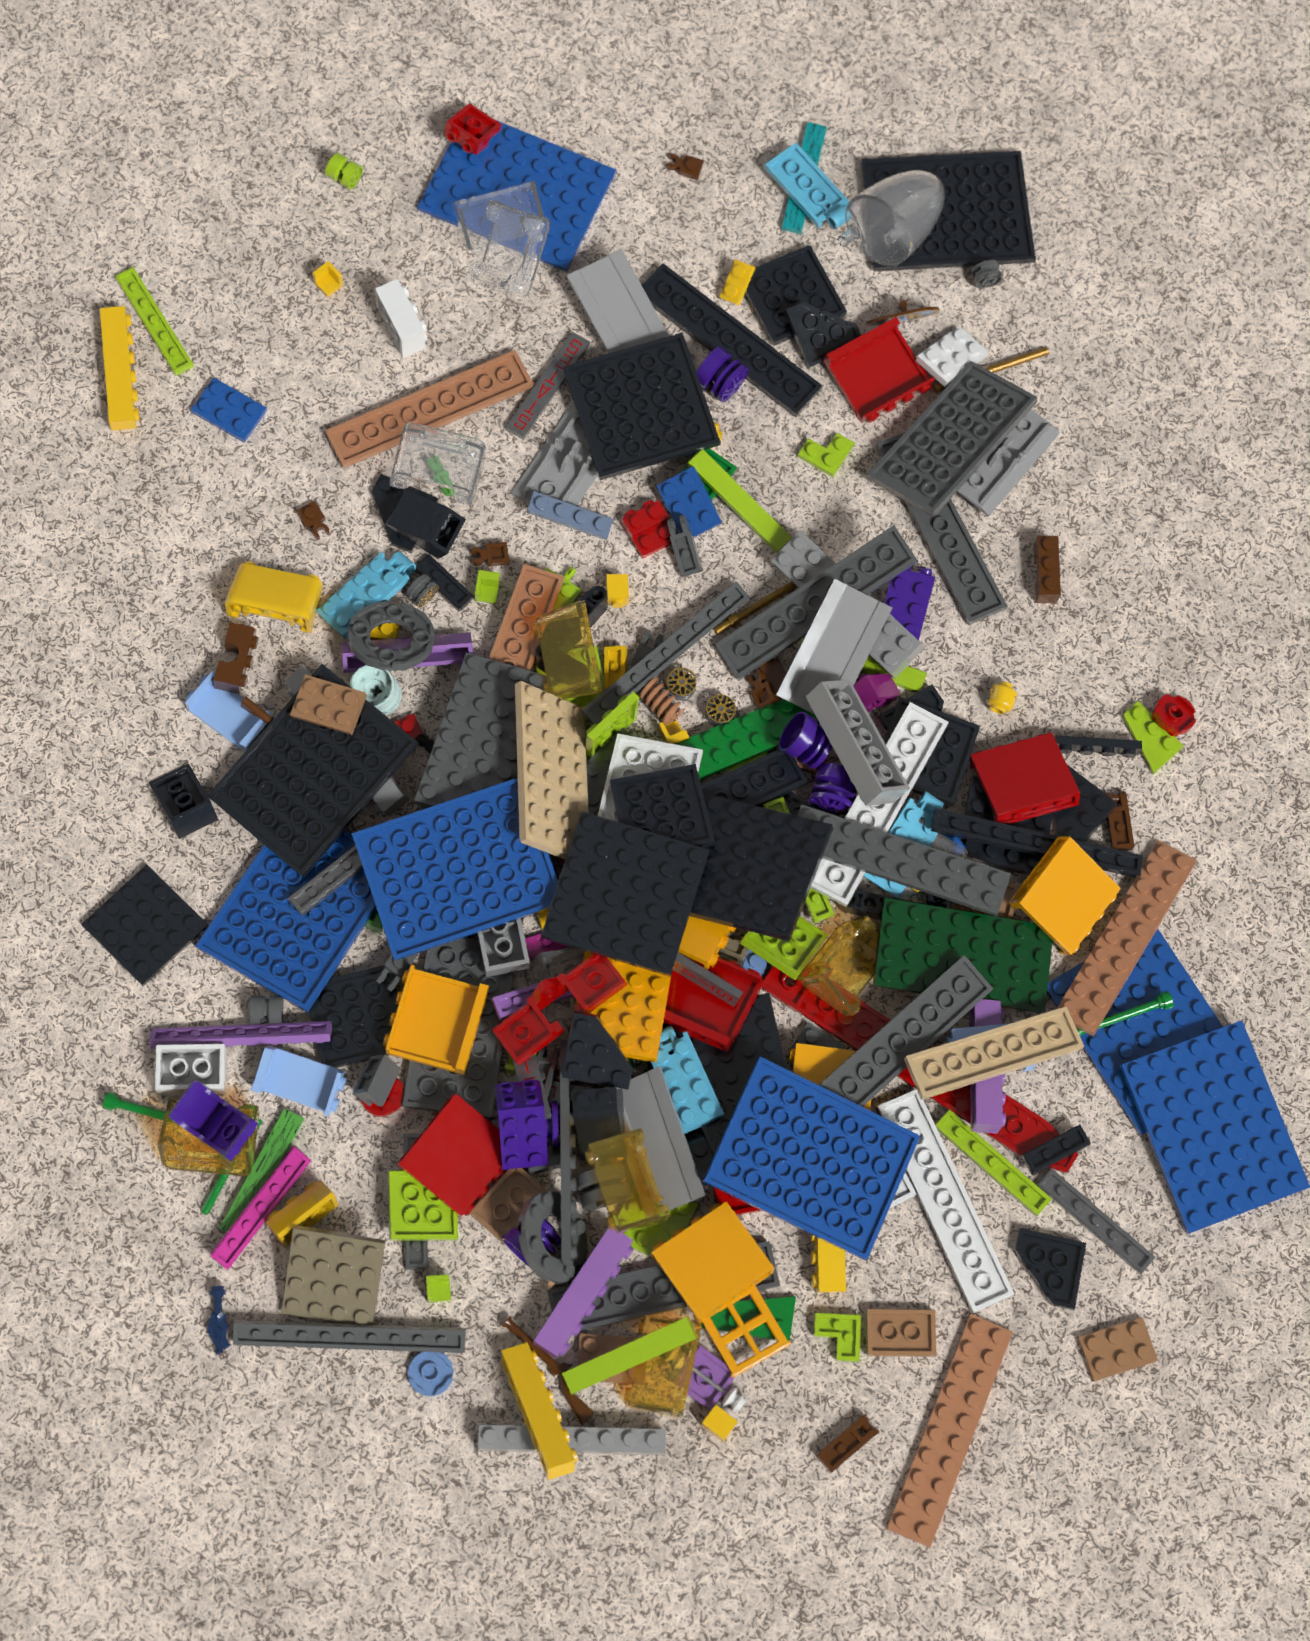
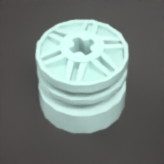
[350,665,402,716]

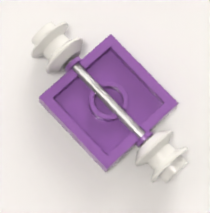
[664,1346,747,1413]

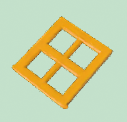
[702,1286,791,1377]

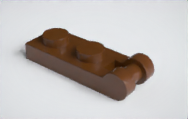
[1105,791,1135,850]
[816,1414,880,1474]

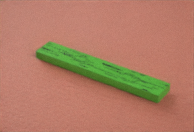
[219,1108,305,1233]

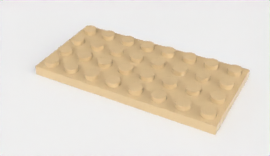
[515,681,589,860]

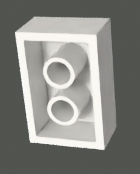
[375,279,427,358]
[155,1044,227,1095]

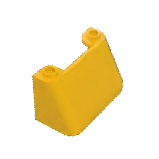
[225,561,323,633]

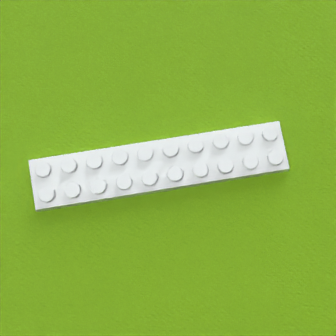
[811,702,948,907]
[877,1089,1014,1314]

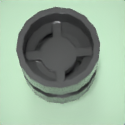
[250,996,284,1024]

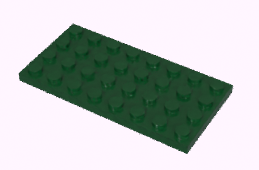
[872,898,1053,1014]

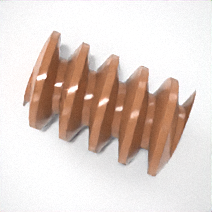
[640,677,686,725]

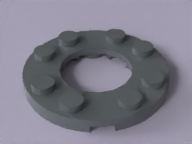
[347,601,435,671]
[519,1191,587,1284]

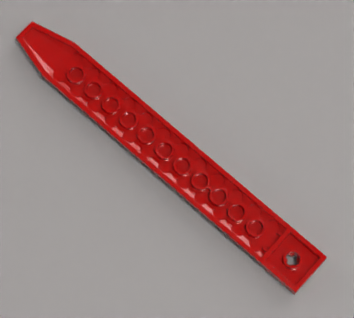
[761,966,1079,1174]

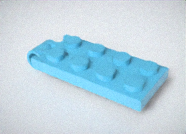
[764,143,852,230]
[316,552,416,639]
[863,791,944,898]
[651,1025,724,1134]

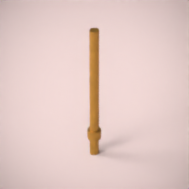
[933,347,1049,393]
[713,581,797,635]

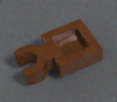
[666,154,704,180]
[296,501,330,540]
[471,542,509,567]
[748,670,779,709]

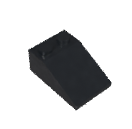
[149,763,219,839]
[572,1087,627,1161]

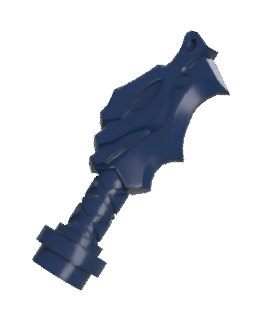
[207,1286,232,1355]

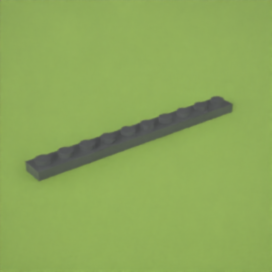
[581,581,750,725]
[560,1040,577,1266]
[233,1320,466,1353]

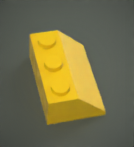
[266,1180,339,1248]

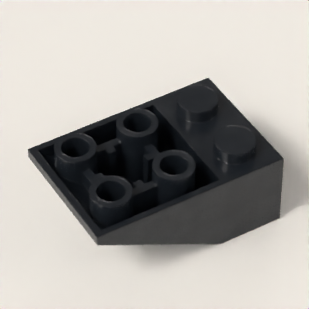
[386,489,466,559]

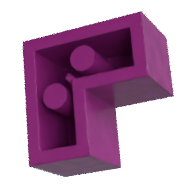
[853,673,902,713]

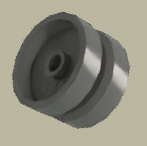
[576,1164,630,1210]

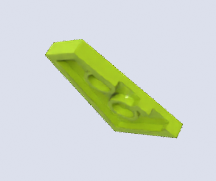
[1122,701,1184,775]

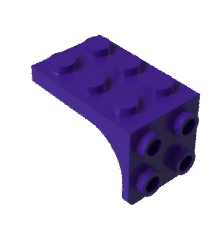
[884,566,935,641]
[495,1079,548,1170]
[169,1080,259,1161]

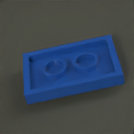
[191,378,267,443]
[657,466,723,538]

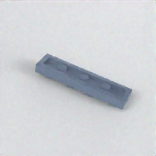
[526,491,613,540]

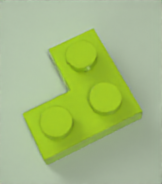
[797,433,855,477]
[814,1313,861,1363]

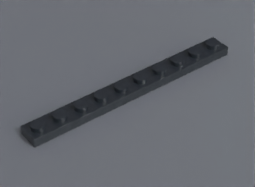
[931,808,1143,878]

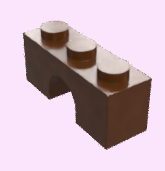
[1033,535,1061,604]
[213,622,259,694]

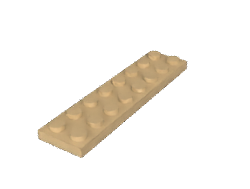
[904,1006,1084,1100]

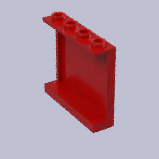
[823,317,935,423]
[970,732,1080,825]
[663,953,763,1053]
[395,1094,503,1217]

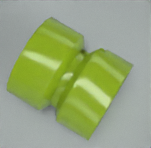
[325,152,364,190]

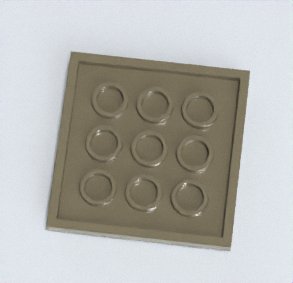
[281,1225,386,1325]

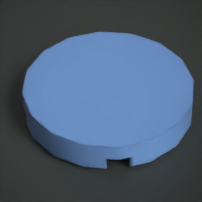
[407,1352,454,1397]

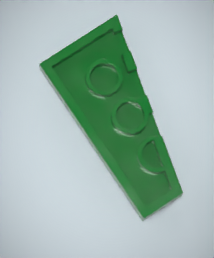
[699,1296,796,1341]

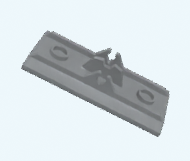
[567,248,669,353]
[511,402,598,506]
[957,410,1060,517]
[776,579,892,714]
[620,1066,705,1219]

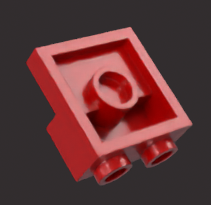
[443,103,502,155]
[621,500,672,559]

